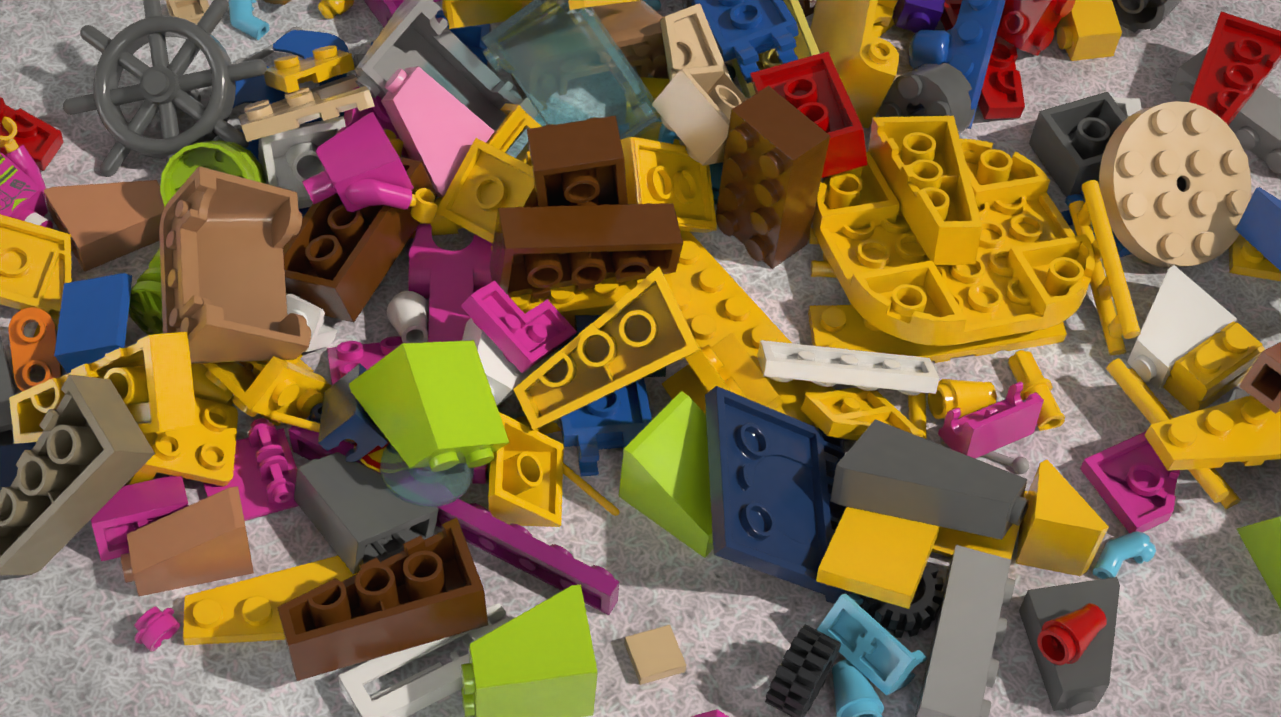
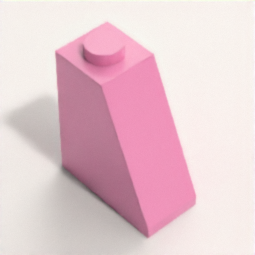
[381,66,495,197]

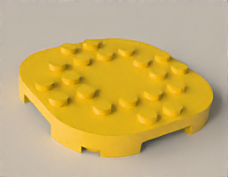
[812,139,1095,346]

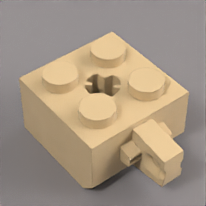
[651,65,749,166]

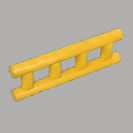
[1068,180,1141,356]
[1106,358,1241,509]

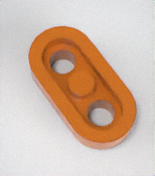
[8,307,63,391]

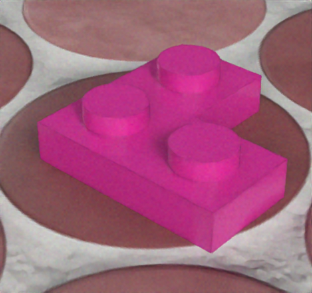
[461,280,577,373]

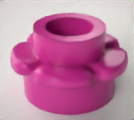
[134,606,180,652]

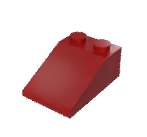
[750,51,868,178]

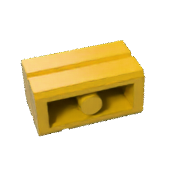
[1163,321,1265,413]

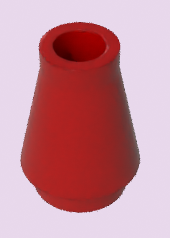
[1037,603,1107,665]

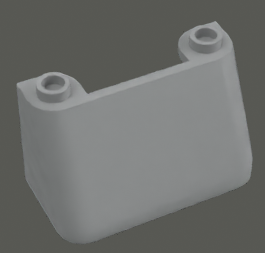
[355,0,544,153]

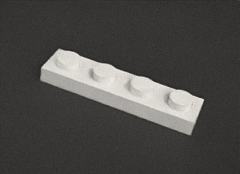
[757,340,940,395]

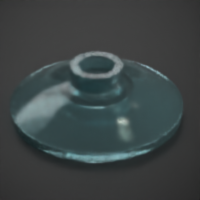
[380,443,474,507]

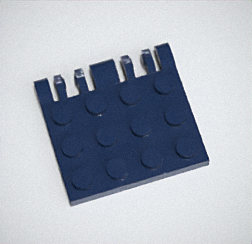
[705,386,853,604]

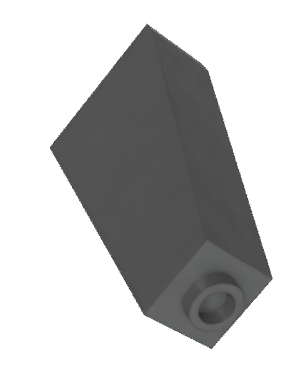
[830,419,1029,540]

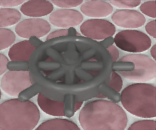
[63,0,267,177]

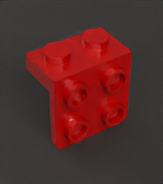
[997,0,1076,56]

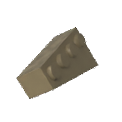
[0,375,155,576]

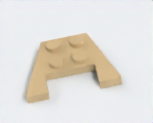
[238,74,374,142]

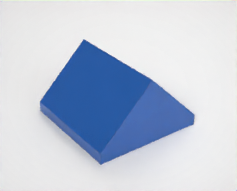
[54,273,132,374]

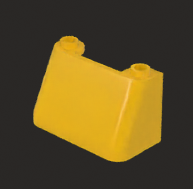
[810,0,899,129]

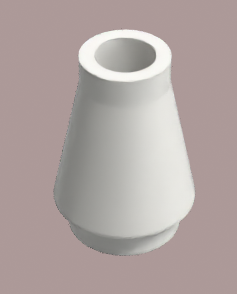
[387,291,429,343]

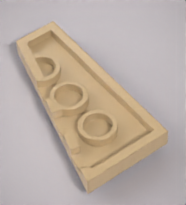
[660,3,732,146]

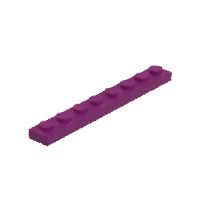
[288,417,619,615]

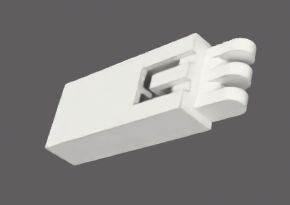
[338,603,511,717]

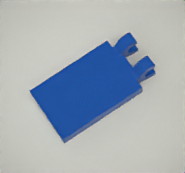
[689,0,799,84]
[556,334,652,477]

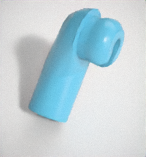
[228,0,270,40]
[1092,531,1156,579]

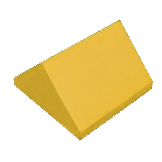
[488,412,564,527]
[1016,459,1109,576]

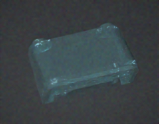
[481,0,661,140]

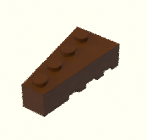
[489,203,683,300]
[277,517,488,681]

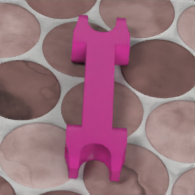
[408,224,493,484]

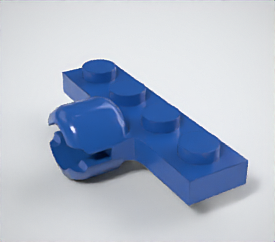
[909,0,1006,129]

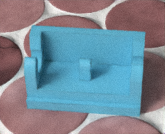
[816,593,927,695]

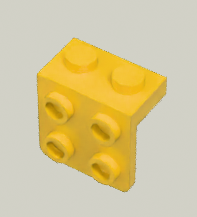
[202,356,332,426]
[126,397,238,486]

